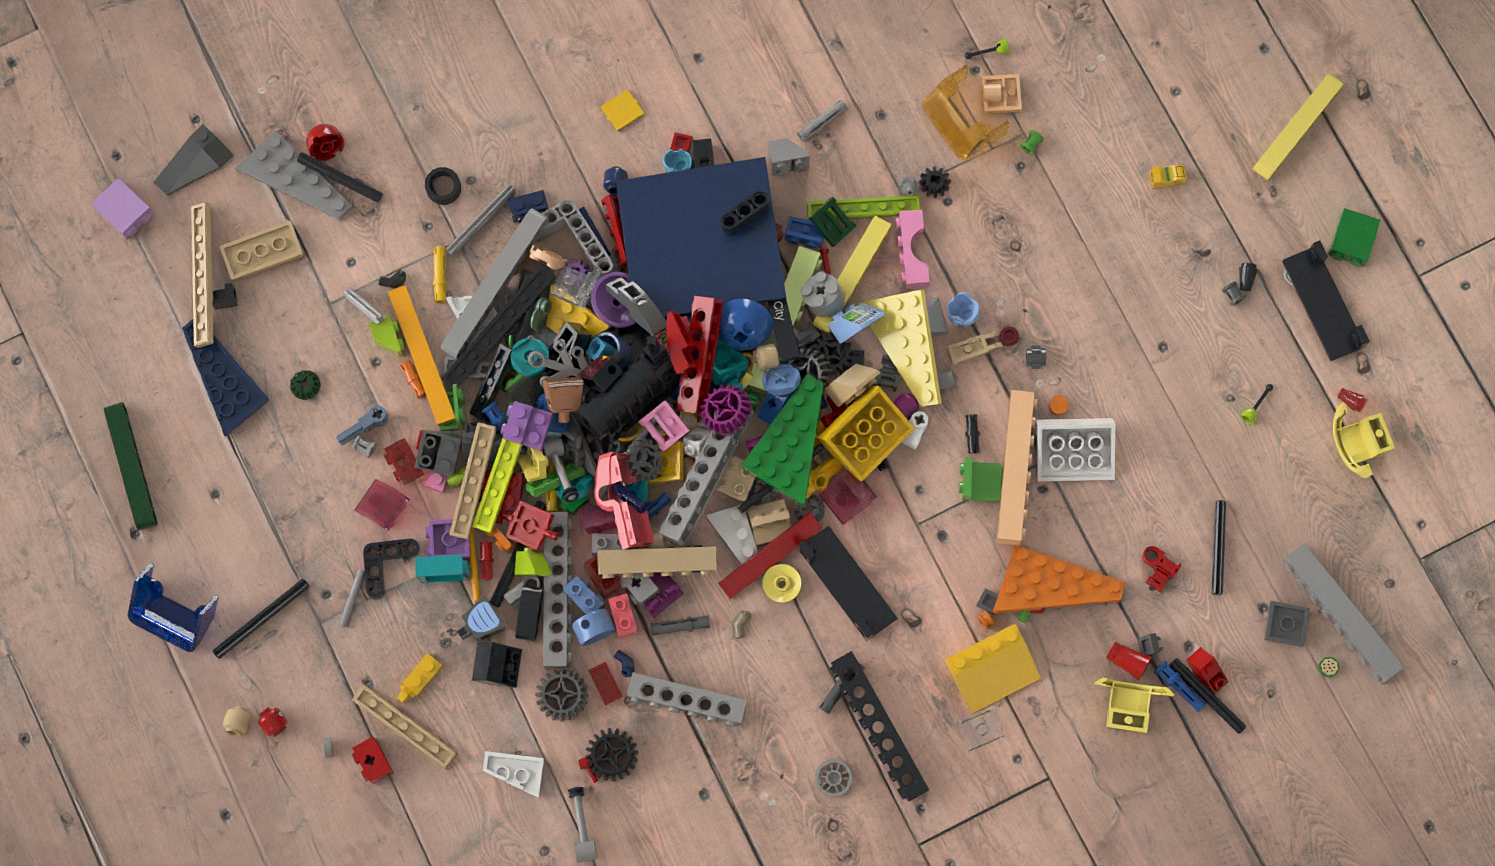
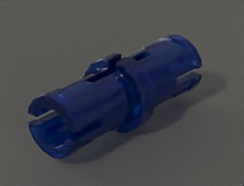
[612,482,648,514]

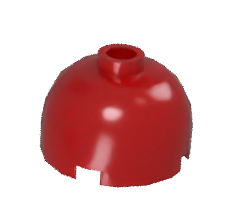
[306,124,345,161]

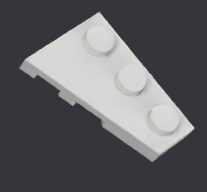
[706,505,758,565]
[483,751,545,798]

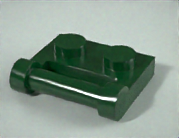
[809,196,856,247]

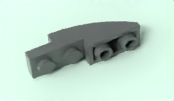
[606,277,667,336]

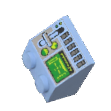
[828,303,886,344]

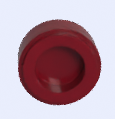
[999,326,1019,347]

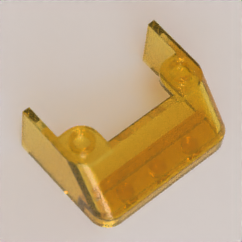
[922,64,1010,160]

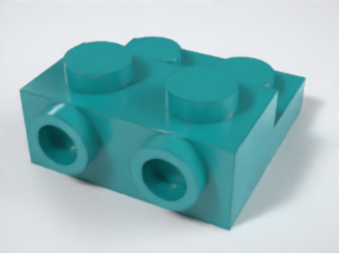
[697,339,749,385]

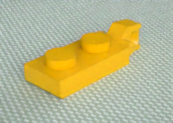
[396,653,443,704]

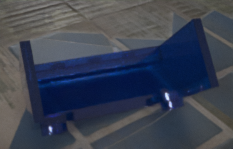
[127,562,219,652]

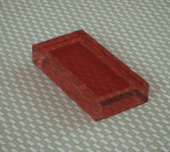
[588,662,623,706]

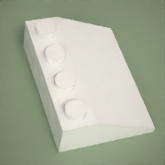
[1036,418,1116,481]

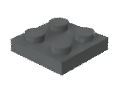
[1264,601,1310,647]

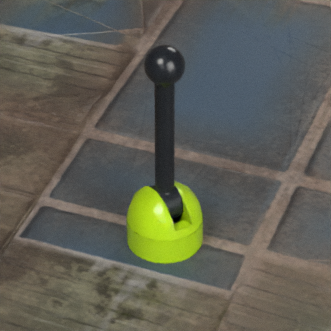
[965,38,1010,59]
[1240,384,1273,425]

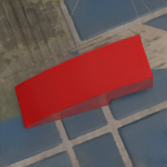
[666,311,696,374]

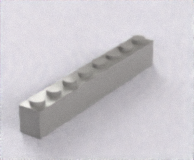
[1283,543,1404,684]

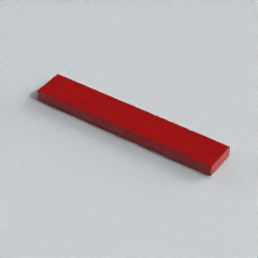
[718,512,822,599]

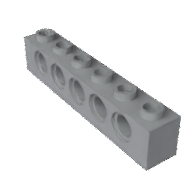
[627,672,747,727]

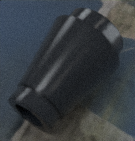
[1239,263,1258,291]

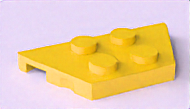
[546,284,611,339]

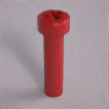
[820,249,831,275]

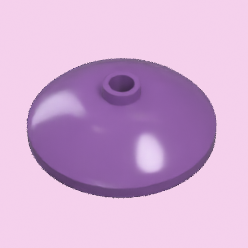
[591,272,637,328]

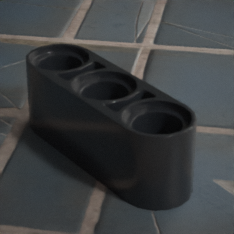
[721,191,770,236]
[515,585,543,642]

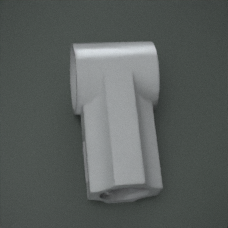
[504,575,542,609]

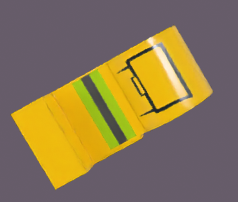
[1149,165,1187,189]

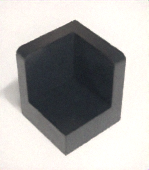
[212,283,238,310]

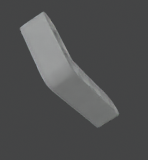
[536,200,615,278]

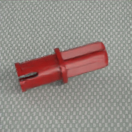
[479,541,494,581]

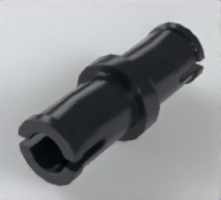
[965,414,980,454]

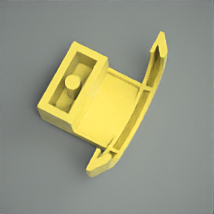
[1333,402,1395,478]
[1094,678,1174,733]

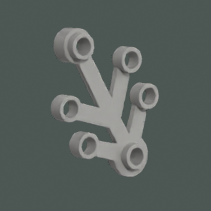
[528,340,588,388]

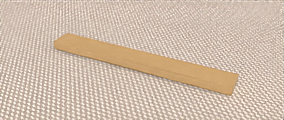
[191,202,213,348]

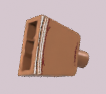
[543,377,584,423]

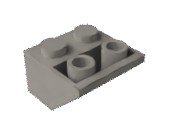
[768,138,810,176]

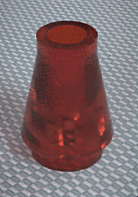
[1337,388,1368,413]

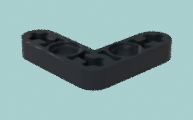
[363,538,420,600]

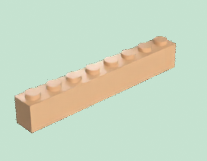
[996,390,1037,545]

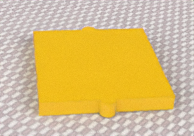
[600,89,644,132]

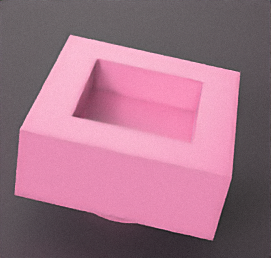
[425,471,449,493]

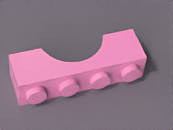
[896,210,929,289]

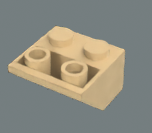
[824,364,880,407]

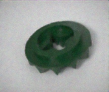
[290,370,321,400]

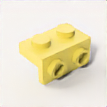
[517,447,549,482]

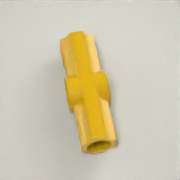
[796,455,843,504]

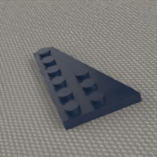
[182,319,269,437]

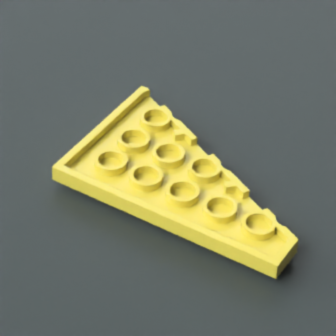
[857,290,942,407]

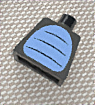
[457,596,507,641]

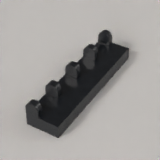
[469,344,513,423]

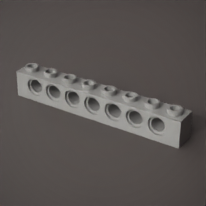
[659,401,754,548]
[543,512,573,669]

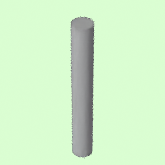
[339,570,365,627]

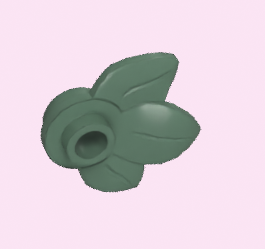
[531,297,552,334]

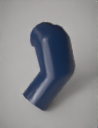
[614,650,635,678]

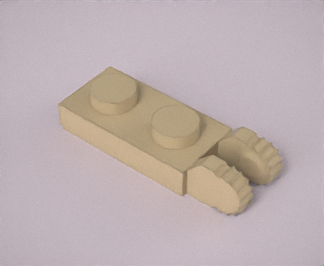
[947,331,1002,365]

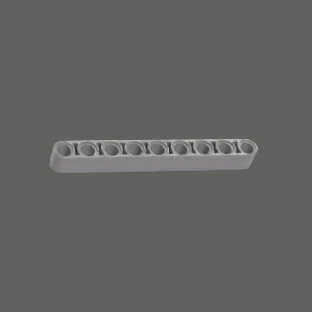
[441,208,549,359]

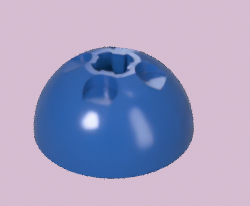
[719,299,773,351]

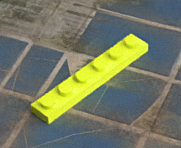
[472,439,522,533]

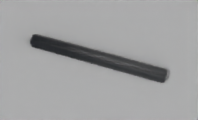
[490,501,546,608]
[213,579,310,659]

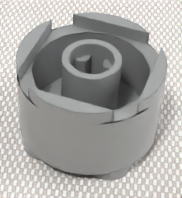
[801,272,845,317]

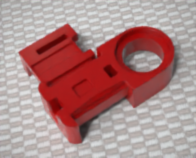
[1142,546,1181,592]

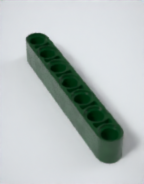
[104,402,158,531]

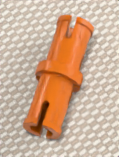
[400,360,426,399]

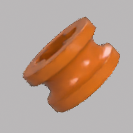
[977,610,995,630]

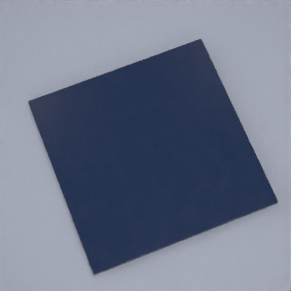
[616,157,786,322]

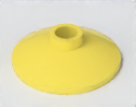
[762,564,801,603]

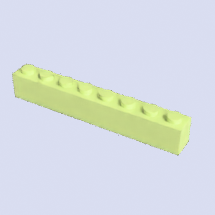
[747,246,823,395]

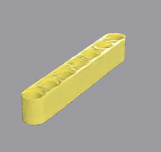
[1252,73,1344,181]
[813,215,892,334]

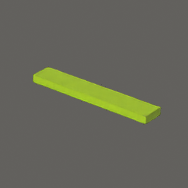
[807,195,921,221]

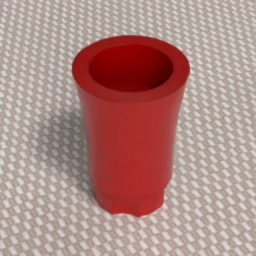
[1106,642,1152,681]

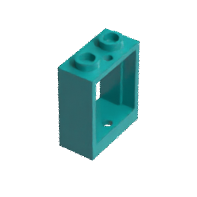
[415,555,470,583]

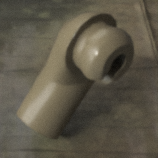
[733,610,751,639]

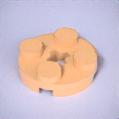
[529,244,567,270]

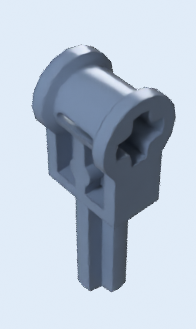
[336,405,388,445]

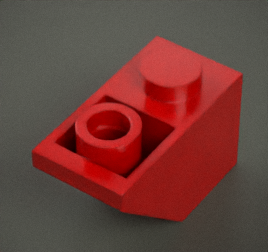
[1186,647,1229,694]

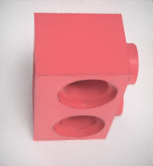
[608,594,638,639]

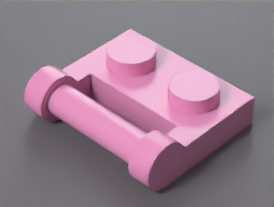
[639,400,690,452]

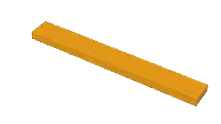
[388,285,455,427]

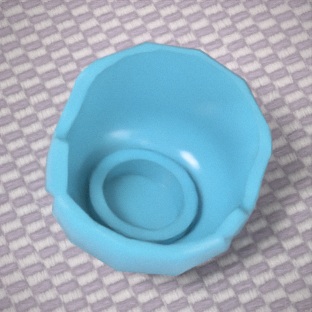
[663,149,693,172]

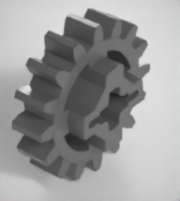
[625,439,664,482]

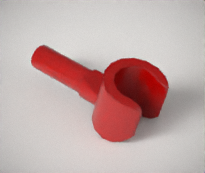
[578,758,598,783]

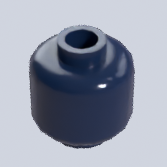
[603,166,628,195]

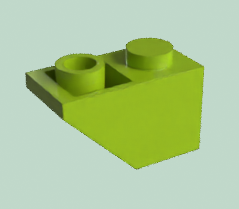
[369,316,405,357]

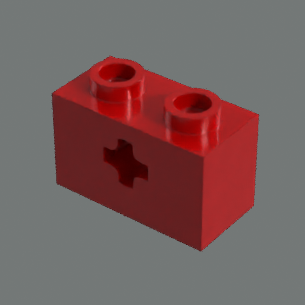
[352,737,394,784]

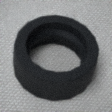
[425,167,461,205]

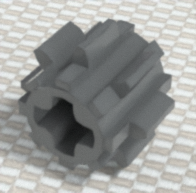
[1026,345,1046,369]

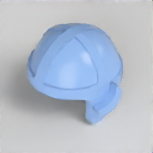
[947,292,980,327]

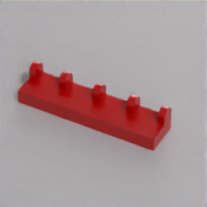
[601,194,627,268]

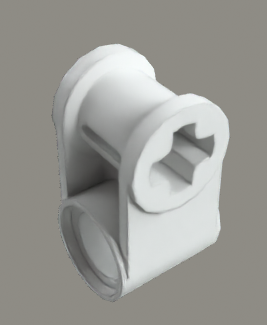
[901,411,928,450]

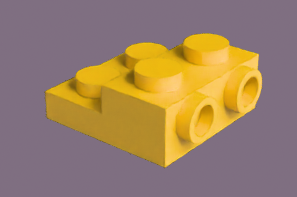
[649,441,683,485]

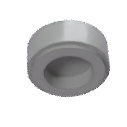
[323,737,334,758]

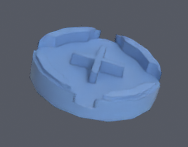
[762,364,801,395]

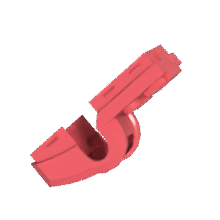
[594,451,654,550]

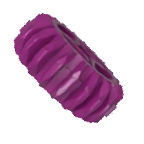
[700,384,752,436]

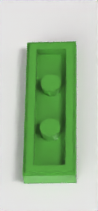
[525,462,585,498]

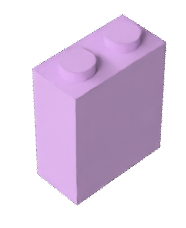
[91,178,153,239]

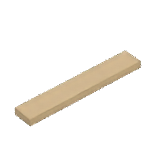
[449,422,497,540]
[352,684,458,769]

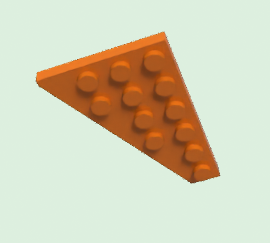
[993,545,1126,614]

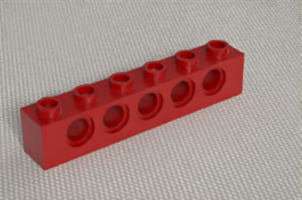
[676,296,724,414]

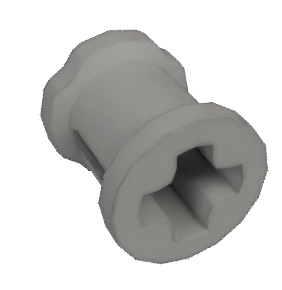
[352,434,377,458]

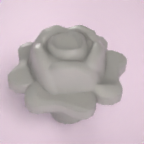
[898,177,920,196]

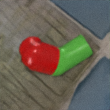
[1017,608,1045,624]

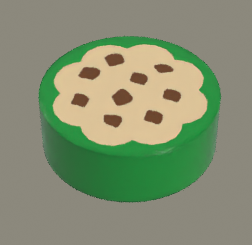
[1318,657,1339,677]

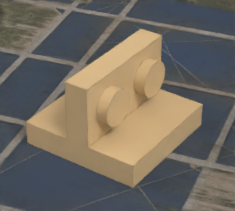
[747,499,791,546]

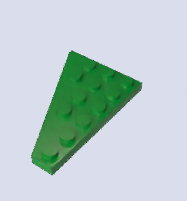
[741,374,824,506]

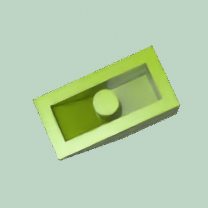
[515,548,552,576]

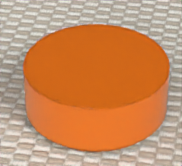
[1049,395,1069,415]

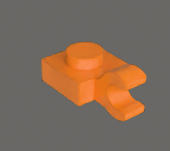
[484,523,514,554]

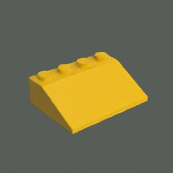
[817,385,915,482]
[944,624,1041,714]

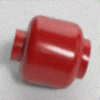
[258,707,287,737]

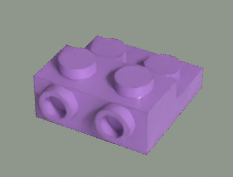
[501,401,554,451]
[425,519,470,558]

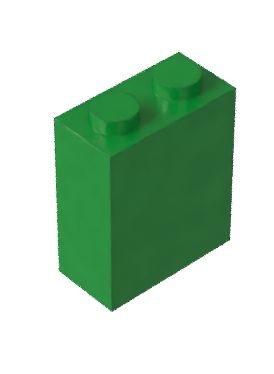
[1327,208,1380,267]

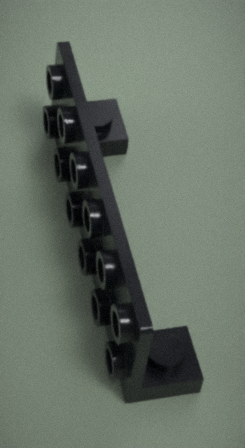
[1282,240,1370,361]
[797,526,897,642]

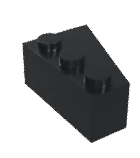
[542,322,592,378]

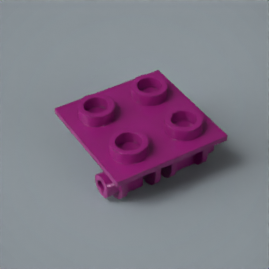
[634,572,684,618]

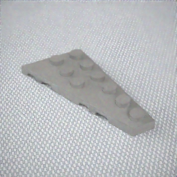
[235,131,353,221]

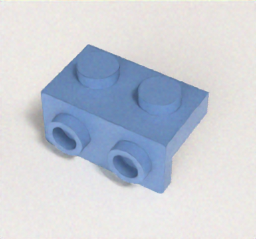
[563,576,605,614]

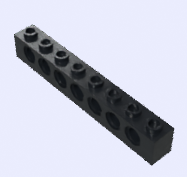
[829,651,929,802]

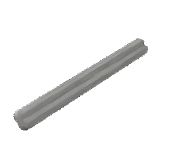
[446,185,516,257]

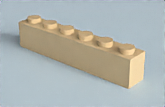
[597,546,717,578]

